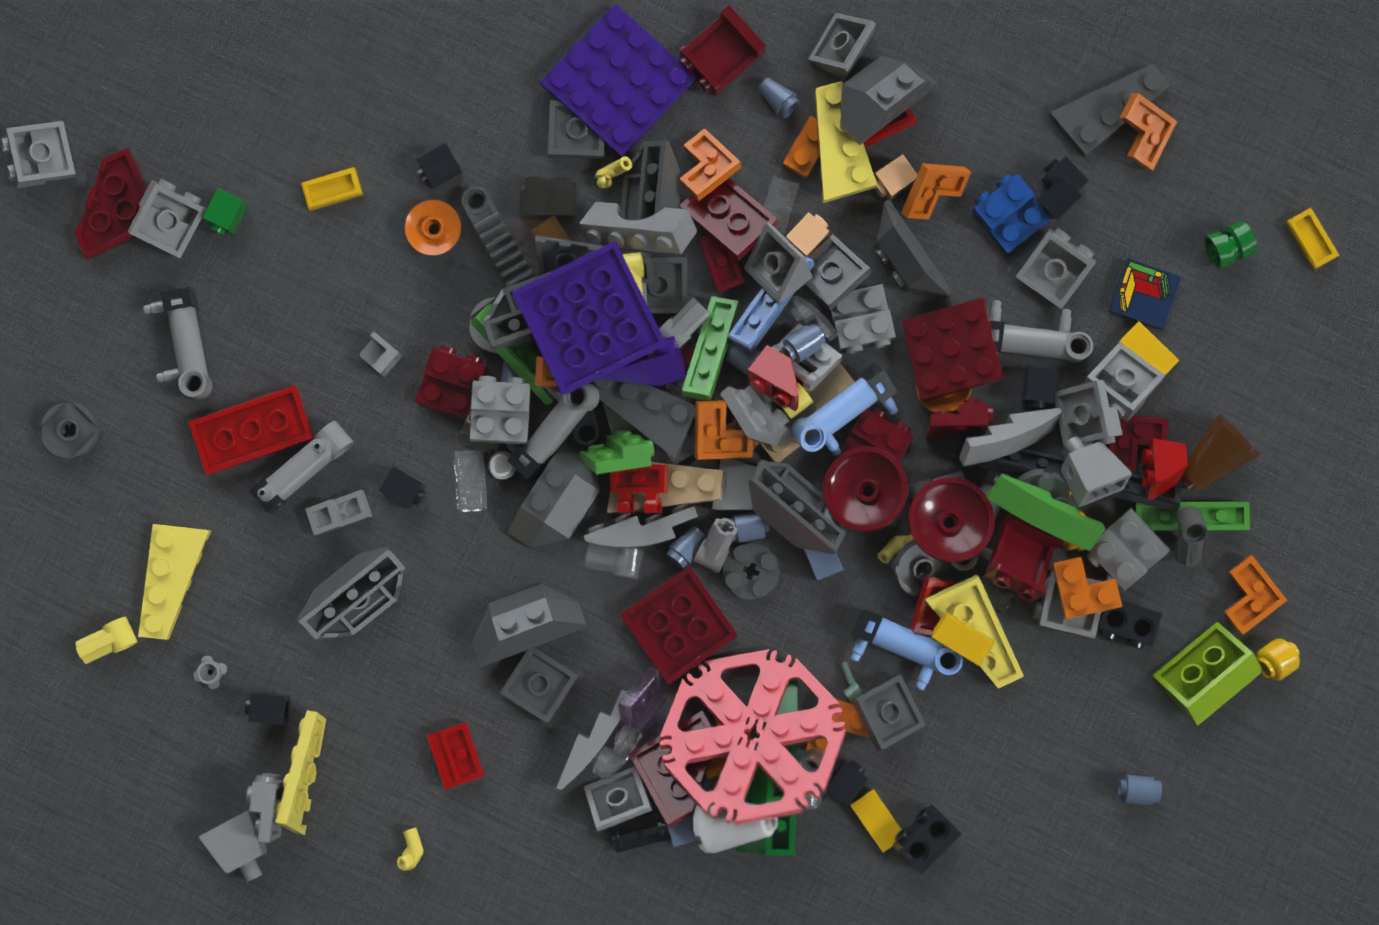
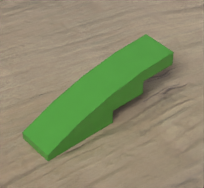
[987,474,1105,551]

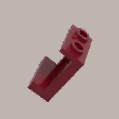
[679,5,766,96]
[985,513,1064,601]

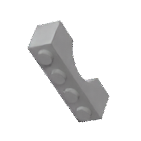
[579,202,697,254]

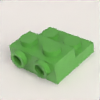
[580,429,654,474]

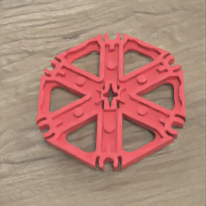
[659,649,846,825]

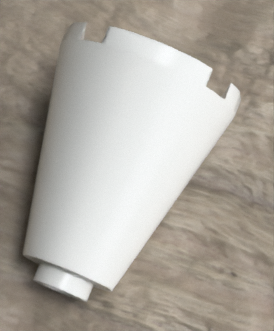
[693,802,778,853]

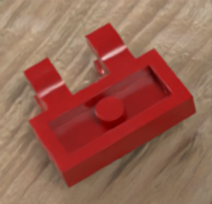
[610,464,668,513]

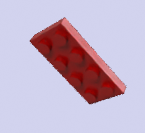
[189,385,314,476]

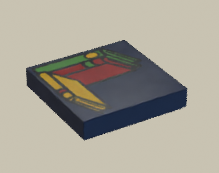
[1109,258,1181,330]

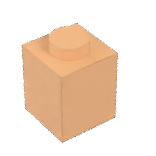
[874,154,917,200]
[786,212,829,257]

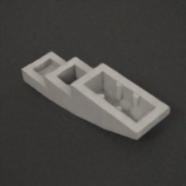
[959,408,1062,466]
[556,689,633,790]

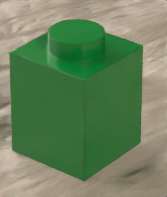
[203,188,249,235]

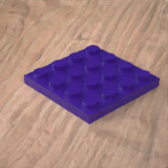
[540,4,697,158]
[512,240,667,396]

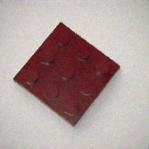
[902,297,1004,402]
[620,566,738,685]

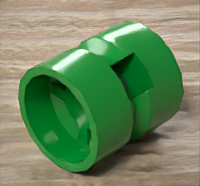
[1204,220,1257,269]

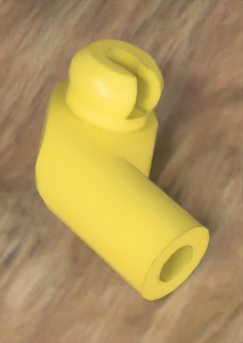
[595,157,632,188]
[877,535,914,564]
[397,827,424,871]

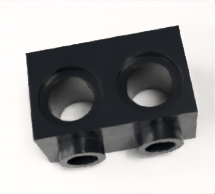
[1097,600,1163,650]
[892,804,962,875]

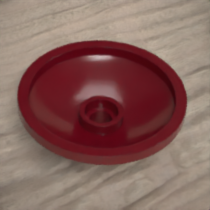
[823,446,908,532]
[908,477,995,562]

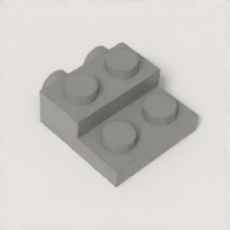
[1,121,75,188]
[128,178,206,258]
[1016,228,1096,309]
[830,284,896,354]
[1084,342,1165,422]
[470,376,531,444]
[1054,380,1122,447]
[720,385,792,446]
[1087,508,1170,590]
[1032,569,1102,639]
[246,773,284,843]

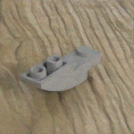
[584,504,698,548]

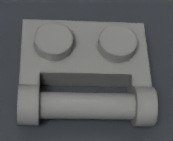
[772,323,842,391]

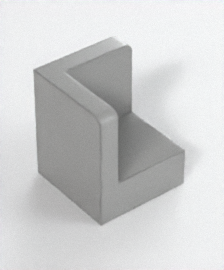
[359,331,402,377]

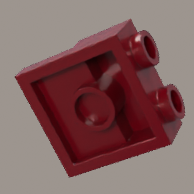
[415,345,488,421]
[925,399,993,439]
[835,407,914,461]

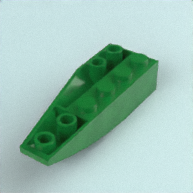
[736,680,798,856]

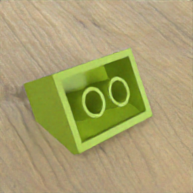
[1152,622,1263,726]

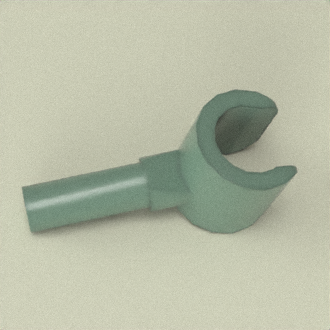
[841,662,862,703]

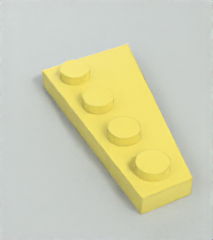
[815,81,877,203]
[138,524,211,640]
[925,575,1024,689]
[275,710,326,835]

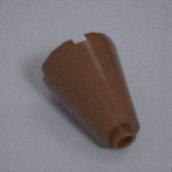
[1180,414,1260,491]

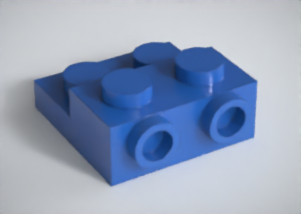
[972,174,1051,255]

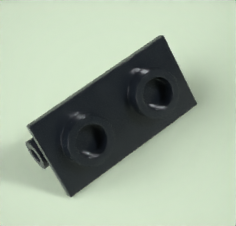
[610,812,671,853]

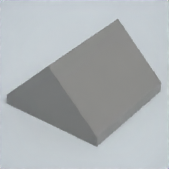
[808,13,876,82]
[744,223,812,303]
[584,767,653,831]

